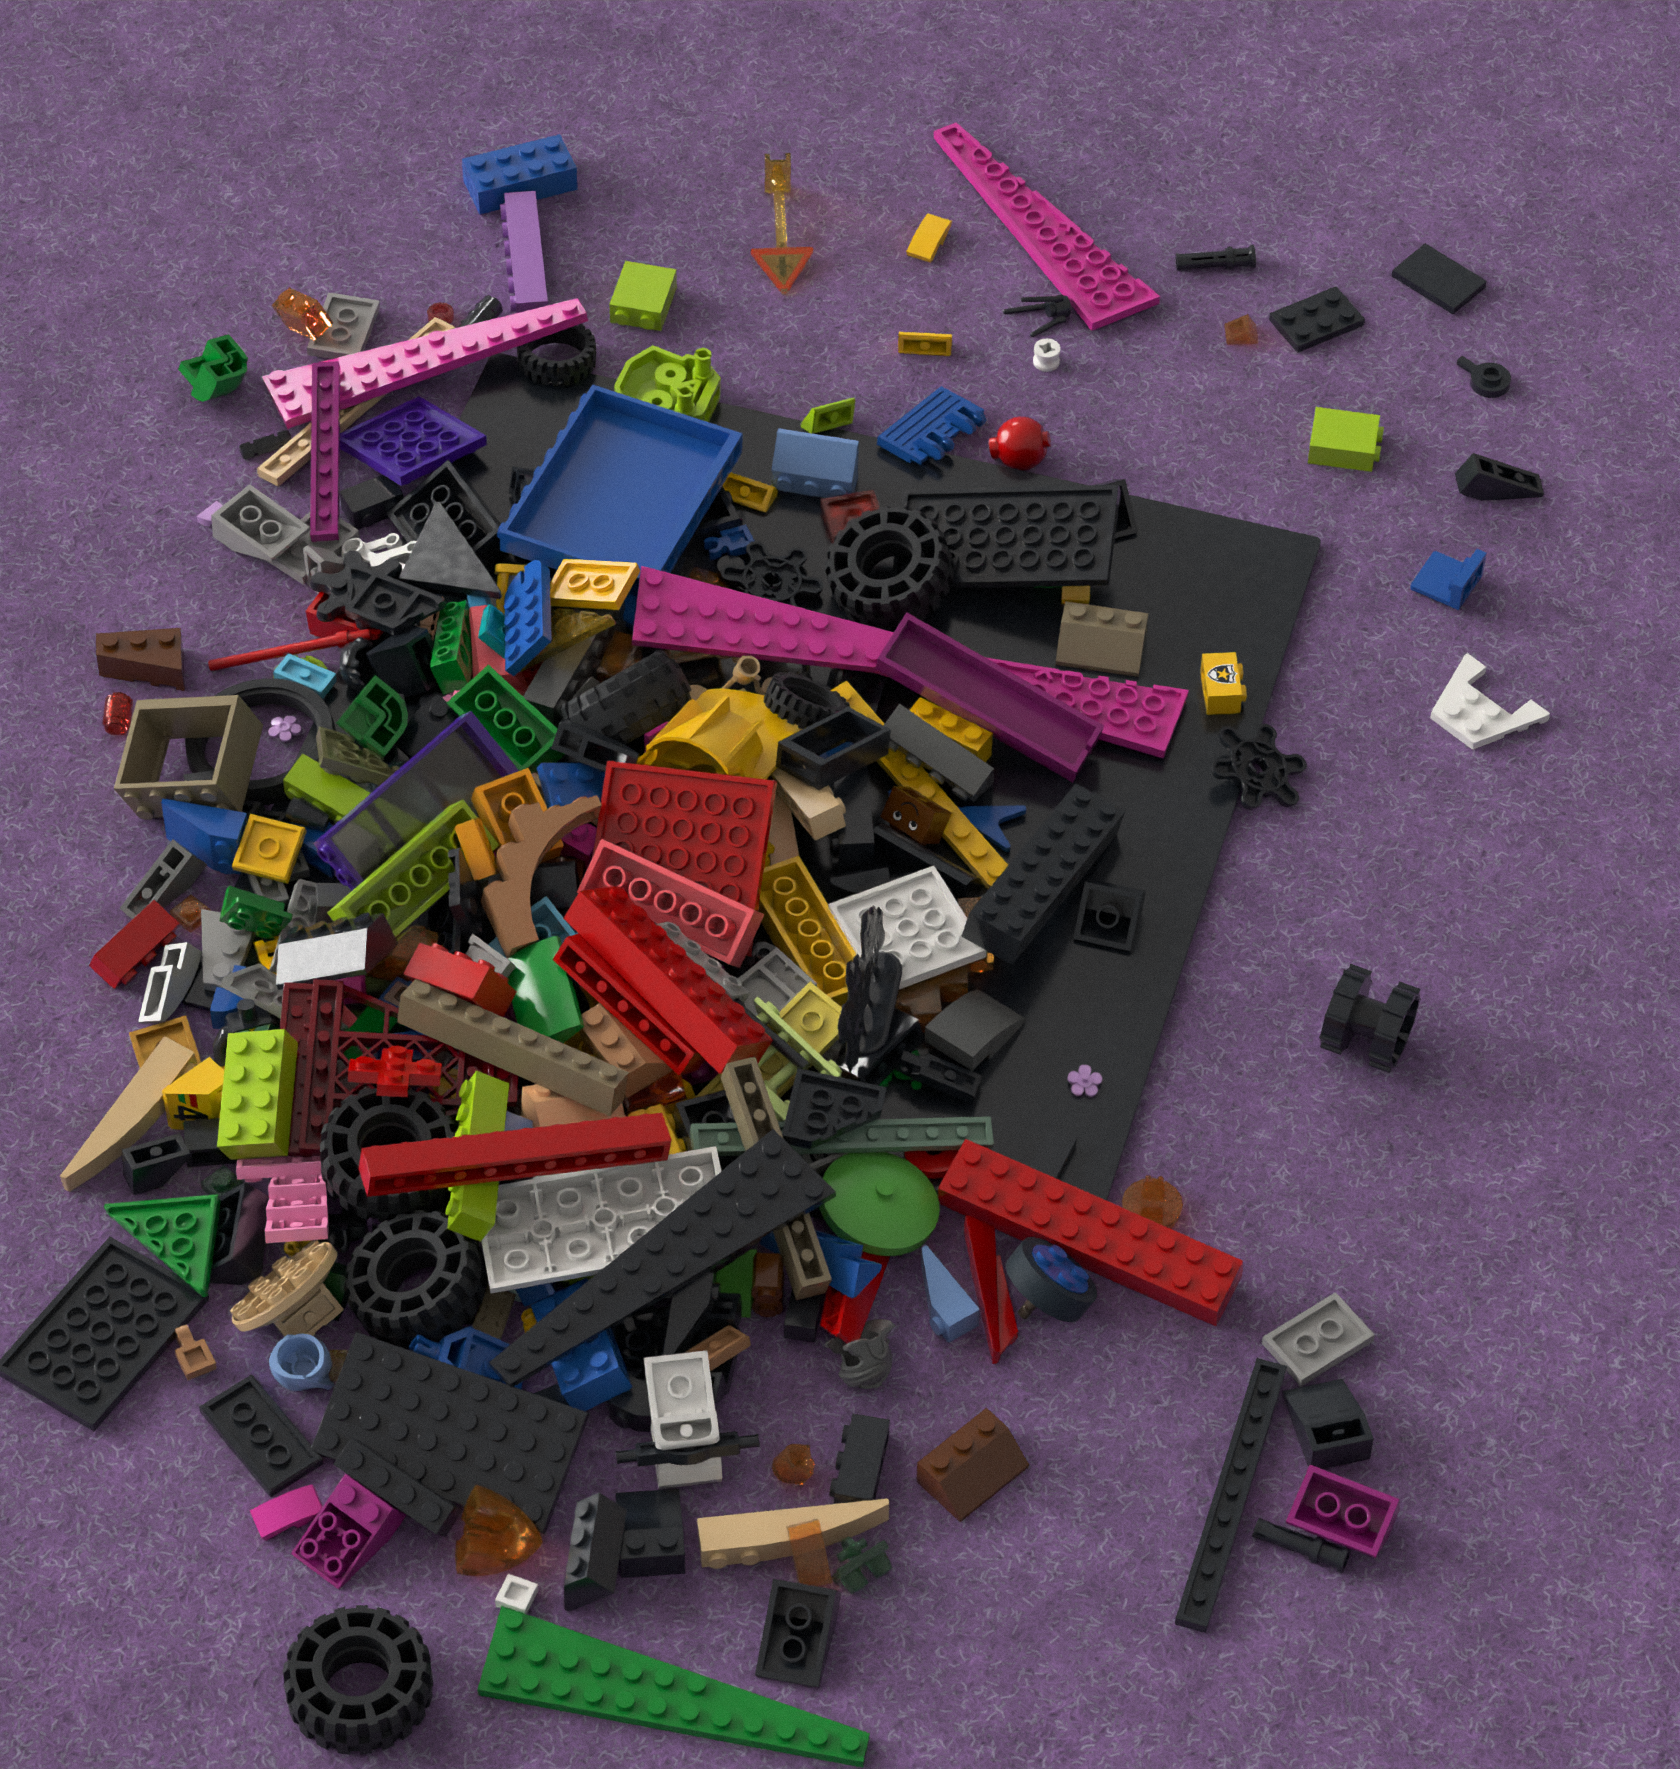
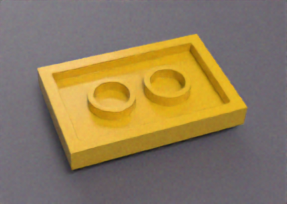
[550,559,640,610]

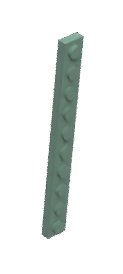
[690,1117,994,1156]

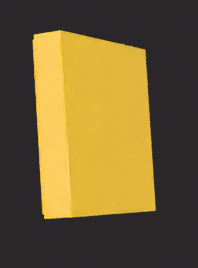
[232,814,307,884]

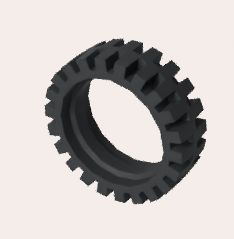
[517,324,596,386]
[763,672,851,729]

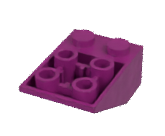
[291,1474,407,1590]

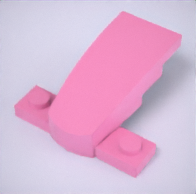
[236,1156,329,1243]

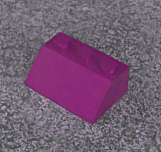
[1286,1465,1400,1558]

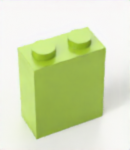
[609,261,677,331]
[1308,407,1384,472]

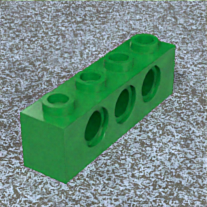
[430,600,472,695]

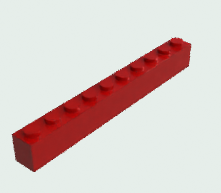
[359,1113,672,1197]

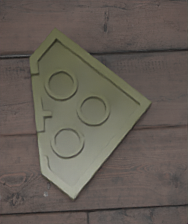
[316,726,406,792]

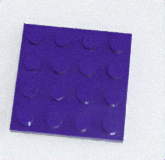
[340,396,487,486]

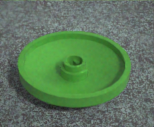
[819,1152,940,1256]

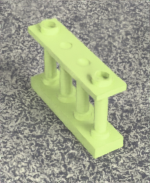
[754,997,842,1122]

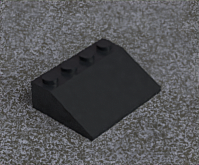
[386,460,505,566]

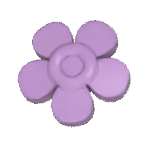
[268,716,301,743]
[1067,1065,1102,1097]

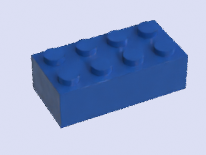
[462,134,578,214]
[531,1277,633,1411]

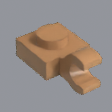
[175,1324,217,1381]

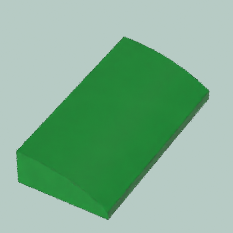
[507,936,584,1043]

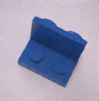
[1410,549,1487,610]

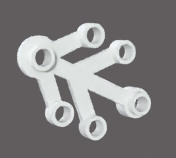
[341,533,417,569]

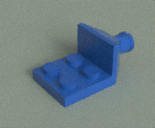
[408,1326,523,1389]

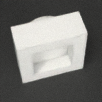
[495,1574,538,1614]

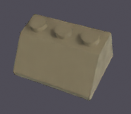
[1055,601,1149,677]

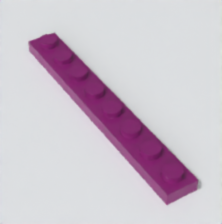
[310,361,340,542]

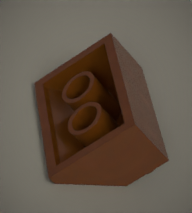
[916,1408,1029,1522]

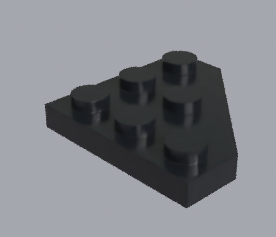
[782,1068,887,1149]

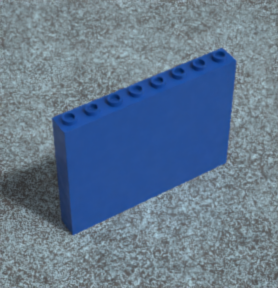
[497,385,743,597]

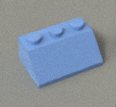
[771,428,859,502]

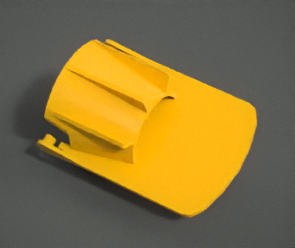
[637,688,805,780]

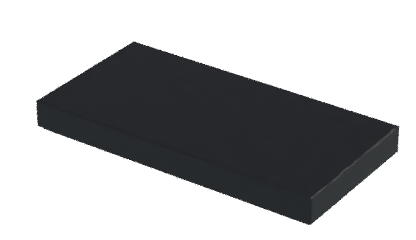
[199,1374,323,1497]

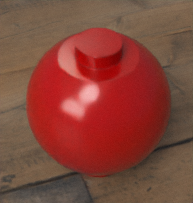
[989,416,1051,471]

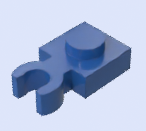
[704,524,754,560]

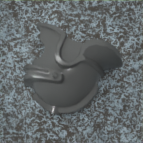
[824,1319,895,1389]

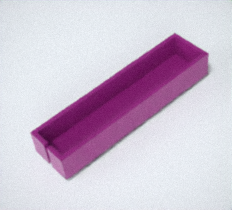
[876,612,1104,782]

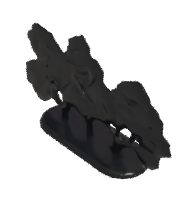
[837,905,902,1073]

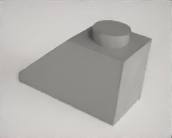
[303,545,345,594]

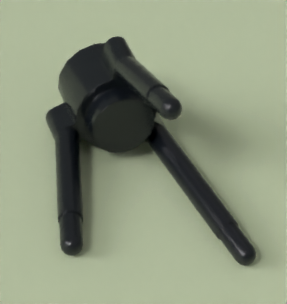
[1003,294,1071,337]

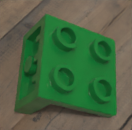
[219,886,293,939]

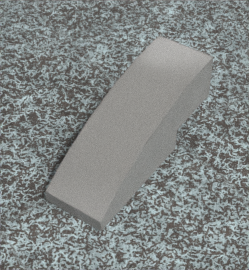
[138,943,202,1024]

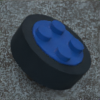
[1005,1237,1097,1322]

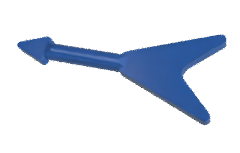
[888,790,1026,852]

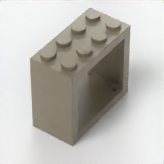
[114,695,263,820]

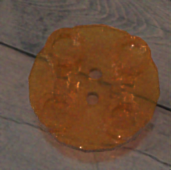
[1122,1175,1183,1229]

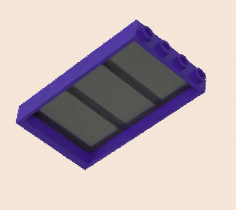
[313,711,519,891]

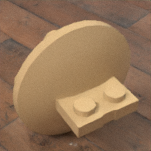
[230,1240,344,1337]

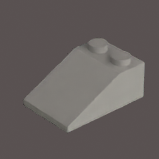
[211,484,310,562]

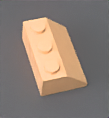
[520,1084,625,1128]

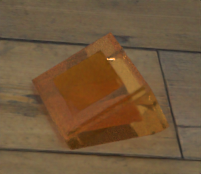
[1224,314,1258,345]

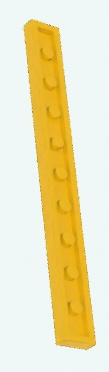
[831,680,1008,889]

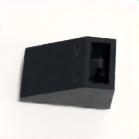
[1282,1379,1374,1469]

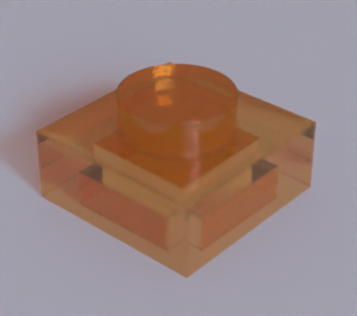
[170,894,211,933]

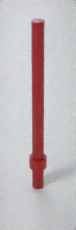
[208,628,372,671]

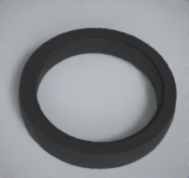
[185,678,336,805]

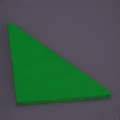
[104,1194,221,1297]

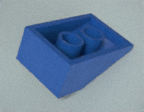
[161,798,248,875]

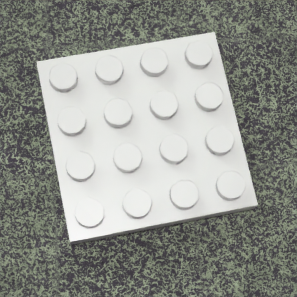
[828,866,987,989]

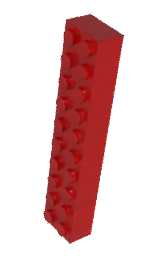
[938,1139,1243,1326]

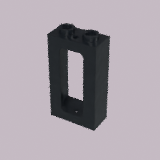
[776,707,891,790]

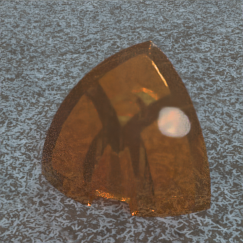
[455,1485,543,1576]

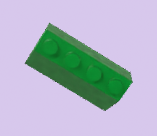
[447,664,565,774]

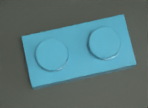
[273,653,337,699]

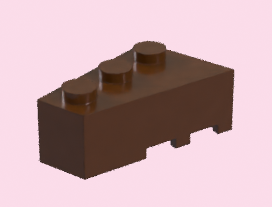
[96,628,185,691]

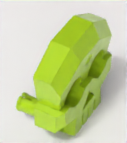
[614,345,721,422]

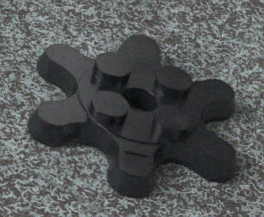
[721,541,824,607]
[310,550,403,630]
[1211,724,1307,810]

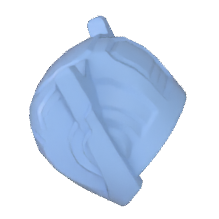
[269,1333,334,1391]

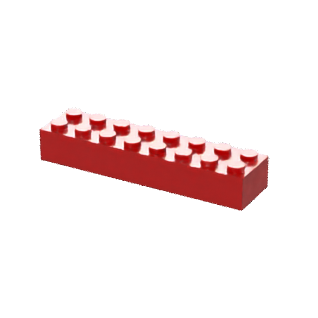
[563,886,773,1074]

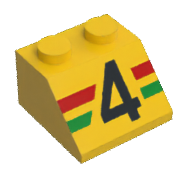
[162,1057,224,1130]

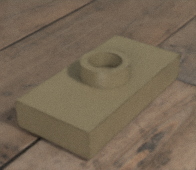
[472,1284,516,1340]

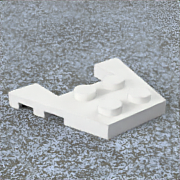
[1430,653,1550,750]

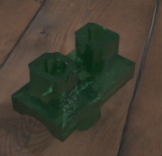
[831,1536,893,1595]

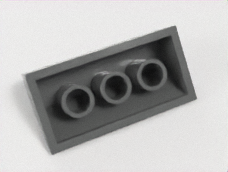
[884,704,994,802]

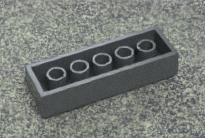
[523,602,626,729]

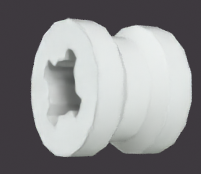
[1033,338,1060,372]

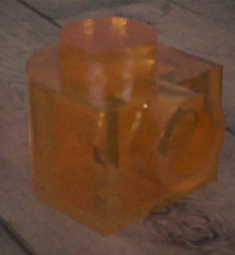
[772,1444,814,1485]

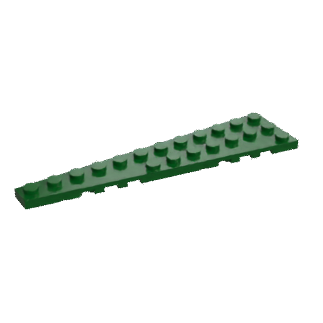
[478,1606,870,1768]

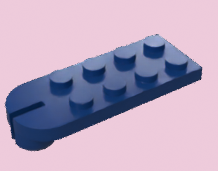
[504,560,552,676]
[537,763,605,820]

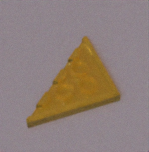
[521,608,616,671]

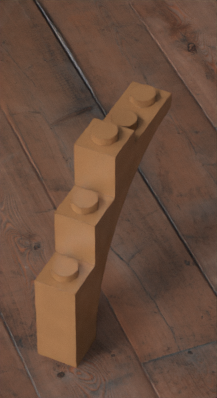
[481,795,601,958]

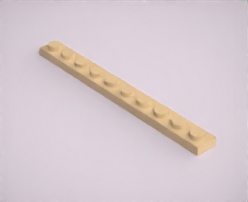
[257,317,455,487]

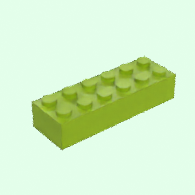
[327,799,499,937]

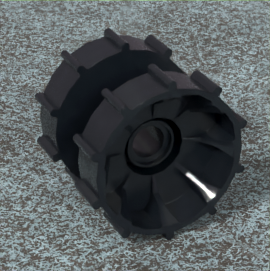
[1319,964,1421,1073]

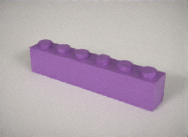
[500,191,548,313]

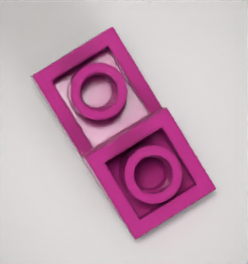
[250,1484,323,1541]

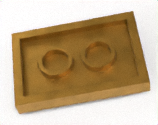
[129,1016,201,1068]

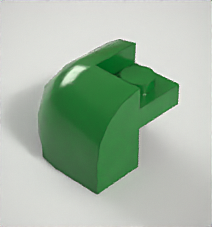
[178,334,248,402]
[336,675,408,757]

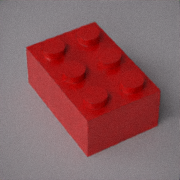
[403,943,517,1017]

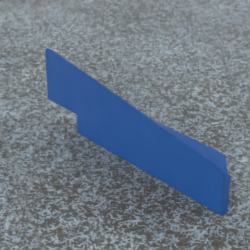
[759,1230,882,1298]

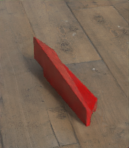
[964,1215,1018,1364]
[820,1251,890,1344]

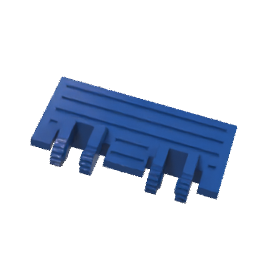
[877,386,987,465]

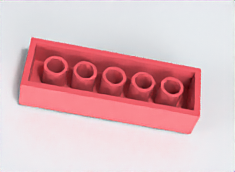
[577,839,765,968]

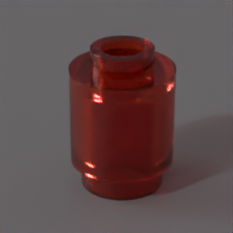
[102,692,133,735]

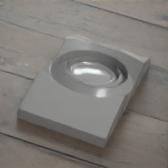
[738,947,817,1025]

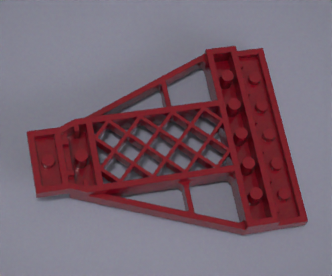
[280,979,519,1157]

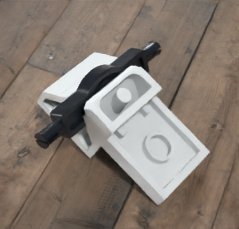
[615,1350,760,1489]

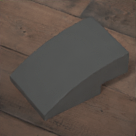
[925,989,1026,1071]

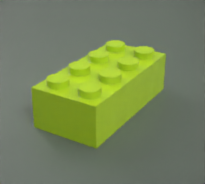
[217,1029,298,1160]

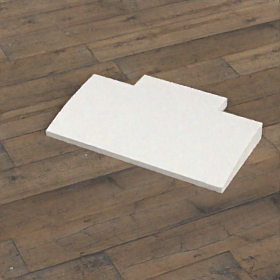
[482,1146,721,1293]

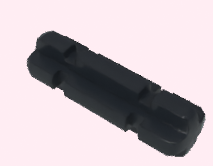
[239,430,292,459]

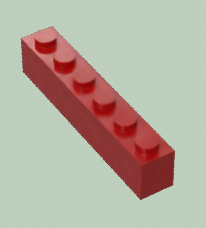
[552,934,705,1076]

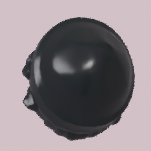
[339,637,375,691]

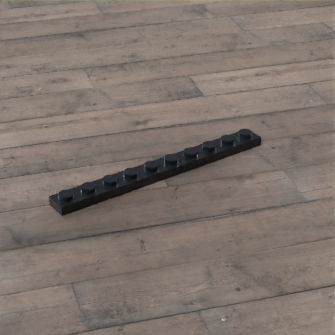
[1175,1358,1287,1633]

